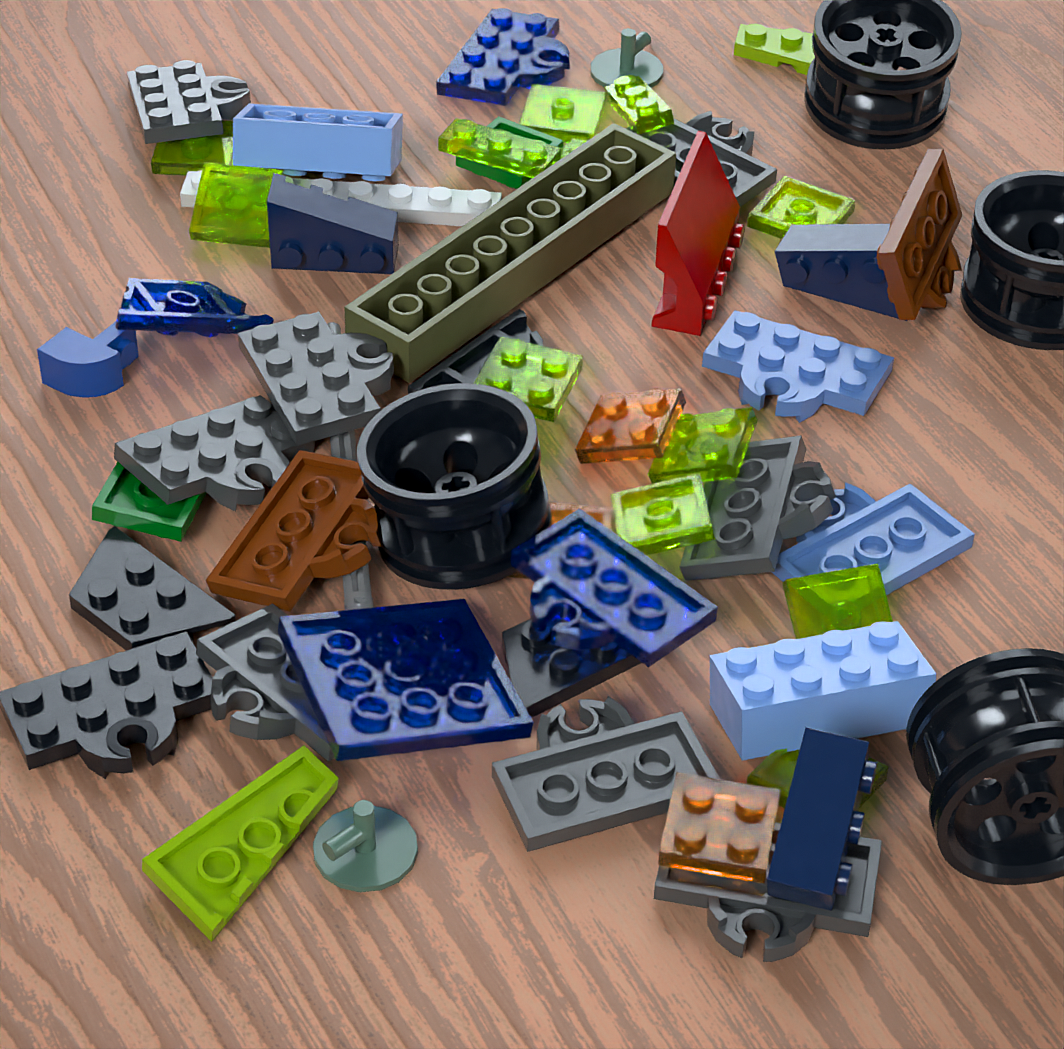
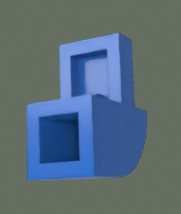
[37,317,139,398]

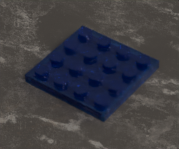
[278,599,534,761]

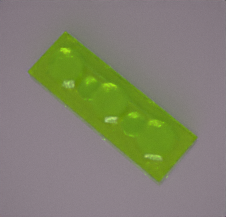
[604,75,674,135]
[438,118,562,178]

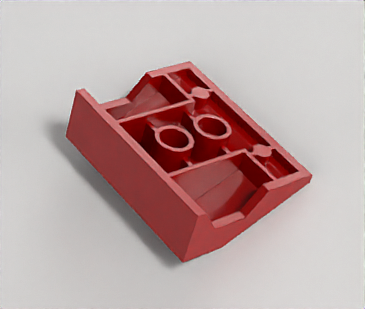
[651,131,745,336]

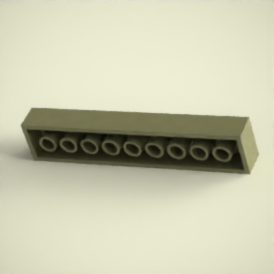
[344,123,676,383]

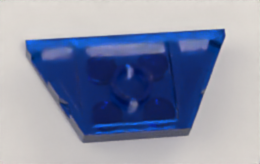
[115,278,274,337]

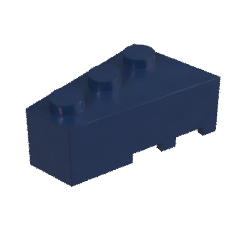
[267,173,399,274]
[774,224,908,321]
[767,727,877,911]

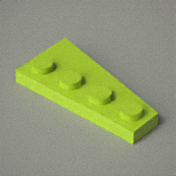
[734,23,865,75]
[142,745,339,942]

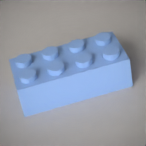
[233,103,403,181]
[709,621,936,761]

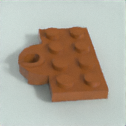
[877,149,962,320]
[206,450,383,612]

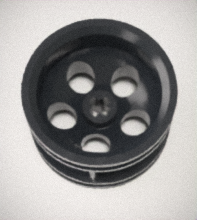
[804,0,962,150]
[960,170,1064,350]
[357,383,552,590]
[906,648,1064,885]

